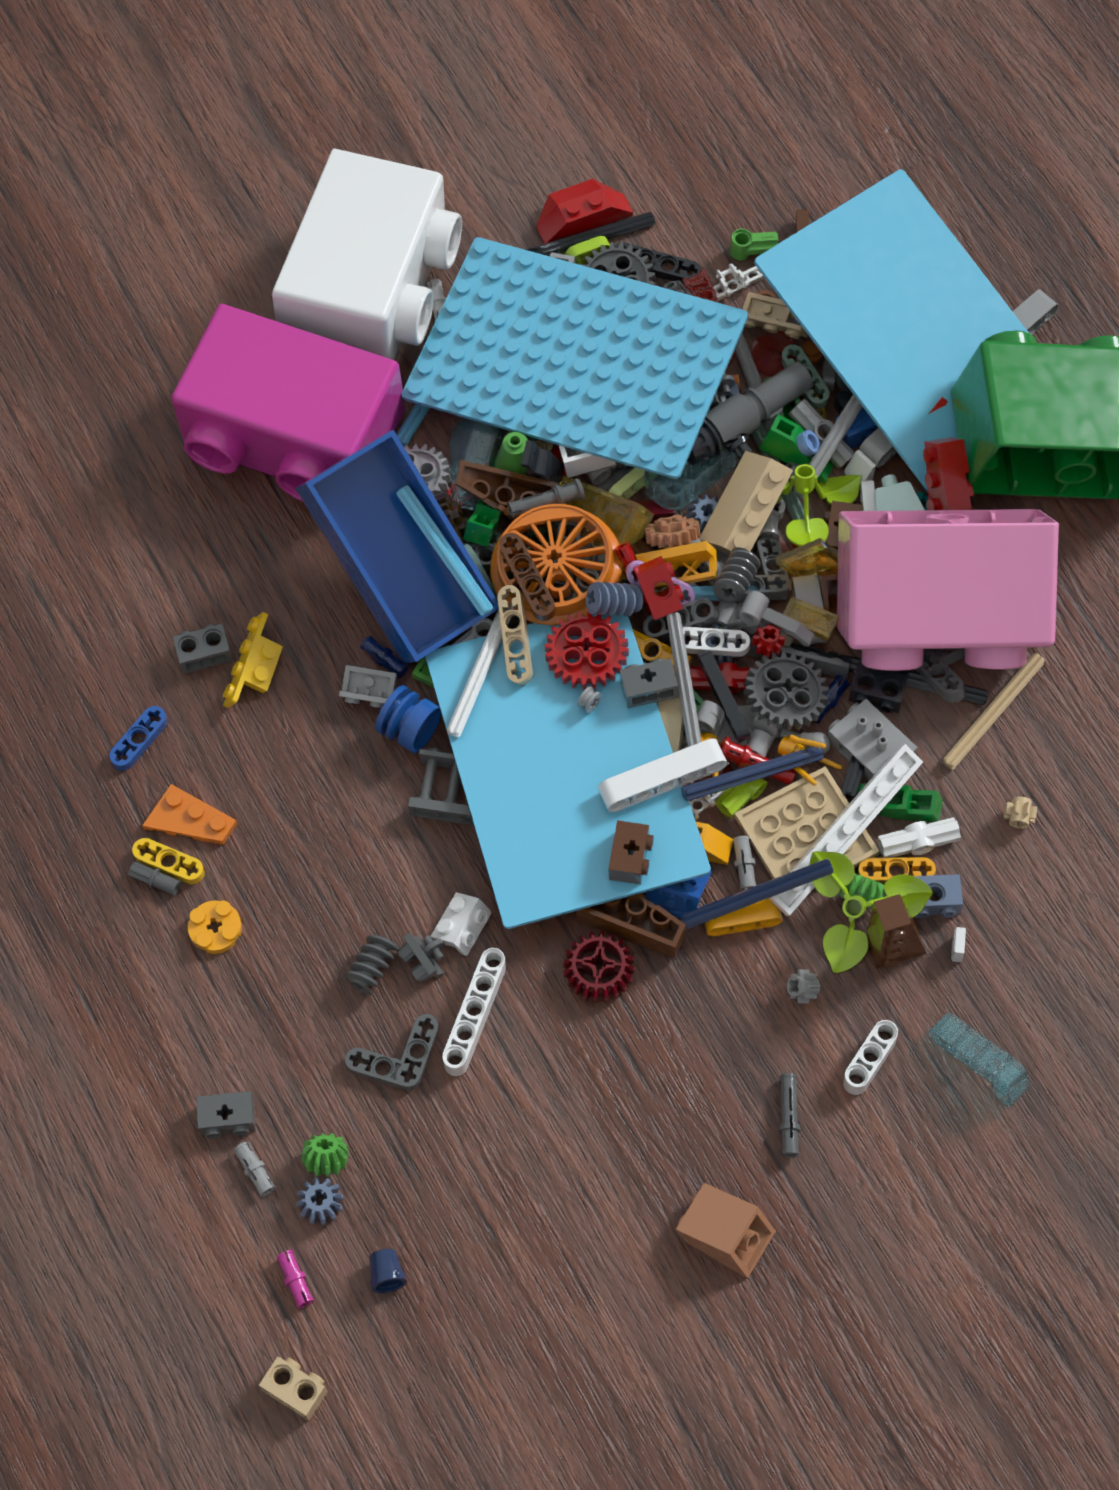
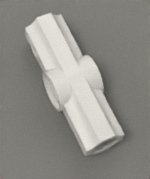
[877,817,961,858]

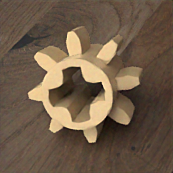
[1004,797,1037,829]

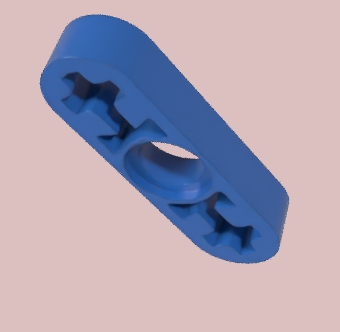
[110,706,168,771]

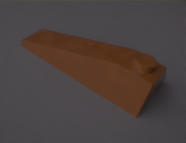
[455,460,558,531]

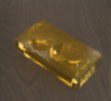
[783,596,839,641]

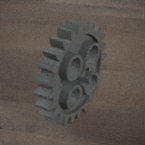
[580,242,656,285]
[744,651,829,731]

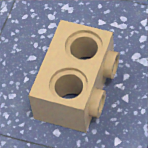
[259,1357,328,1421]

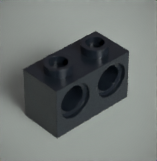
[848,663,908,713]

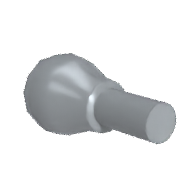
[780,729,830,754]

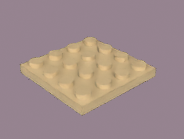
[734,766,880,890]

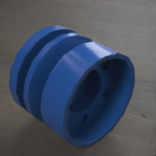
[375,685,442,754]

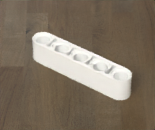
[598,739,727,812]
[442,948,506,1076]

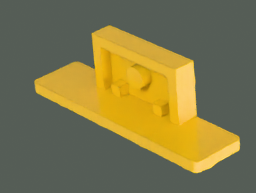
[223,612,283,708]

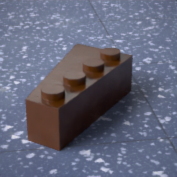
[576,893,686,959]
[867,894,927,968]

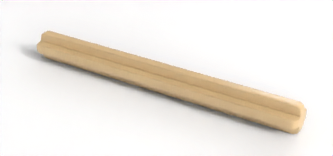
[943,653,1045,770]

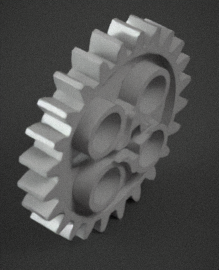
[404,444,452,496]

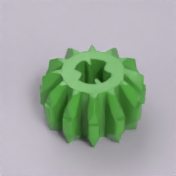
[839,874,885,909]
[301,1132,349,1177]

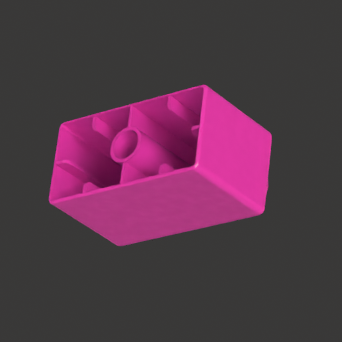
[171,304,405,501]

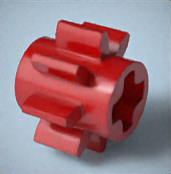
[752,624,785,658]

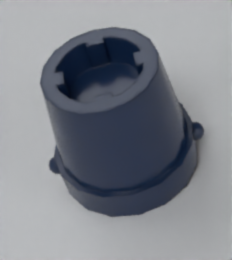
[369,1249,407,1293]

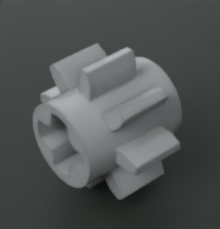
[787,969,820,1003]

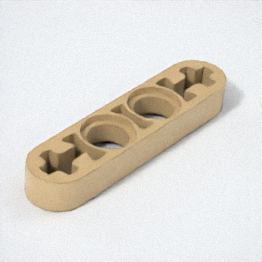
[497,585,533,685]

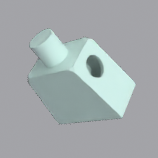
[875,474,924,511]

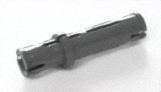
[779,1073,801,1158]

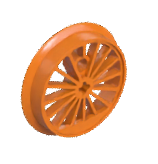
[490,504,622,625]

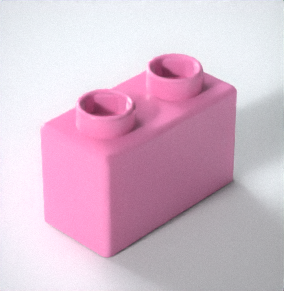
[837,509,1059,671]

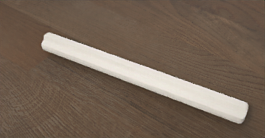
[447,603,514,738]

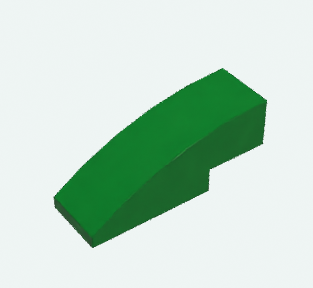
[463,500,505,547]
[858,784,943,823]

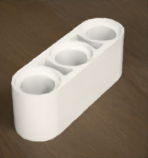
[843,1020,898,1095]

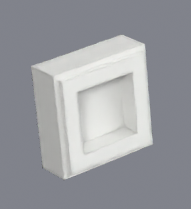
[951,927,966,962]

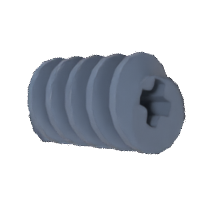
[585,582,643,616]

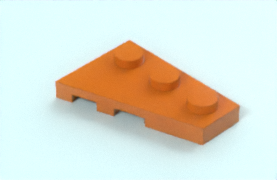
[142,784,237,845]

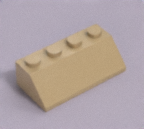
[699,451,793,556]

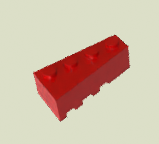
[923,437,974,510]

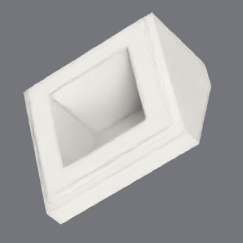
[844,450,876,481]

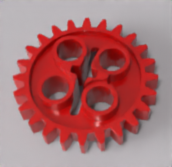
[545,611,629,690]

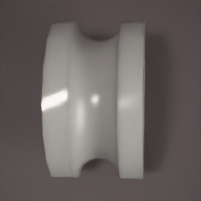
[577,686,602,713]

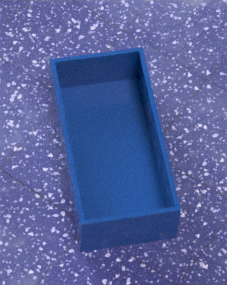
[295,430,499,663]

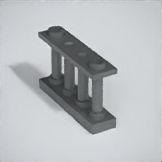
[408,748,474,826]

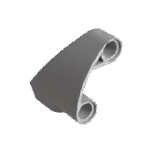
[697,700,785,760]

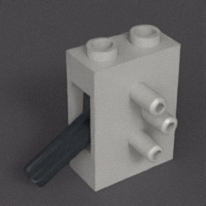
[828,699,918,798]

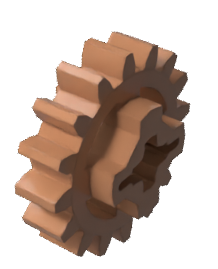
[645,515,701,549]

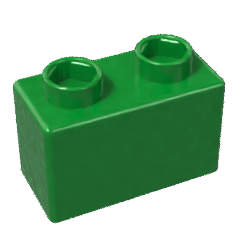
[951,330,1119,499]

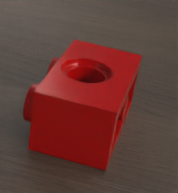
[633,556,685,620]

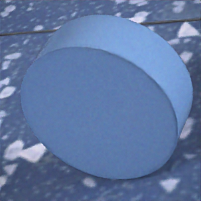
[797,430,820,457]

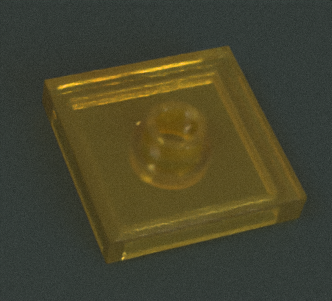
[775,538,838,577]

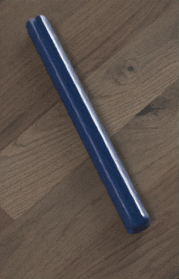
[681,747,824,801]
[681,859,833,929]

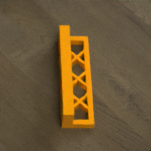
[620,541,717,590]

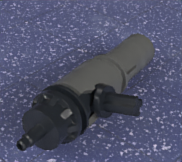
[687,362,813,465]

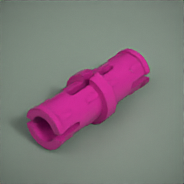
[276,1250,314,1309]

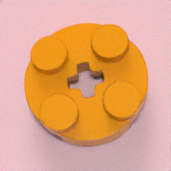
[188,900,242,954]

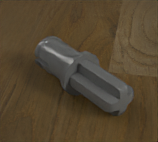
[128,862,181,896]

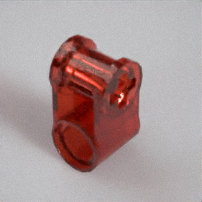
[682,268,719,303]

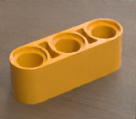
[705,898,783,936]

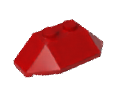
[536,178,633,244]

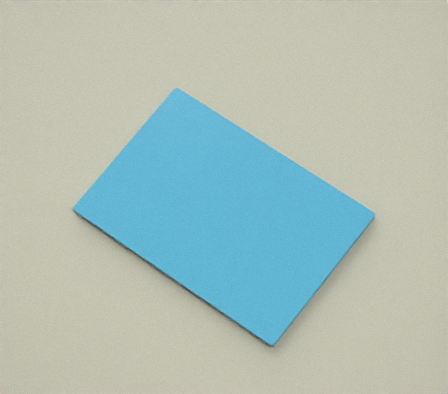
[754,169,1030,492]
[402,237,748,479]
[425,613,711,929]

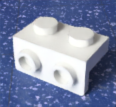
[430,892,491,956]

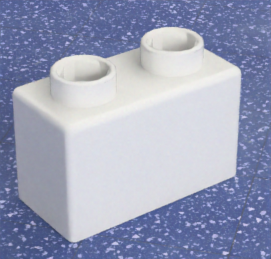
[272,148,462,361]

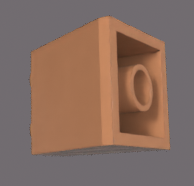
[676,1183,776,1278]

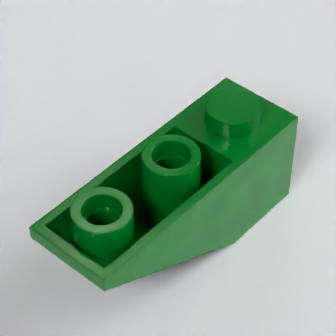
[759,414,833,483]

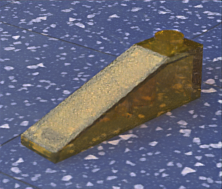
[559,475,654,546]

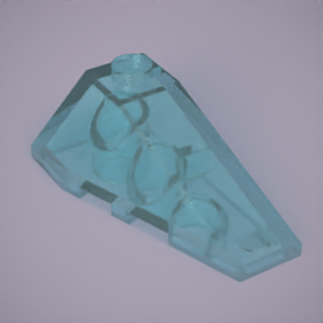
[449,418,504,510]

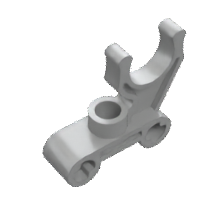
[711,591,815,646]

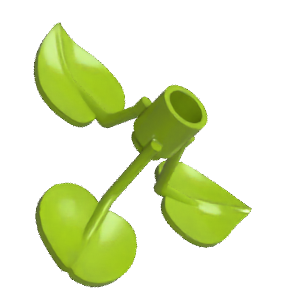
[776,464,861,548]
[810,851,932,973]

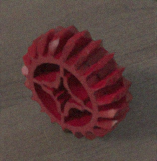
[563,931,635,1003]

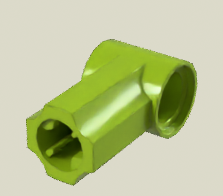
[716,766,768,818]

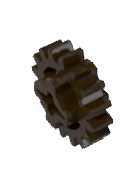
[434,491,466,543]

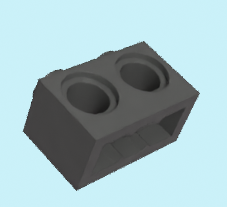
[173,624,233,674]

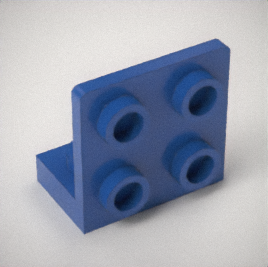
[645,868,713,919]

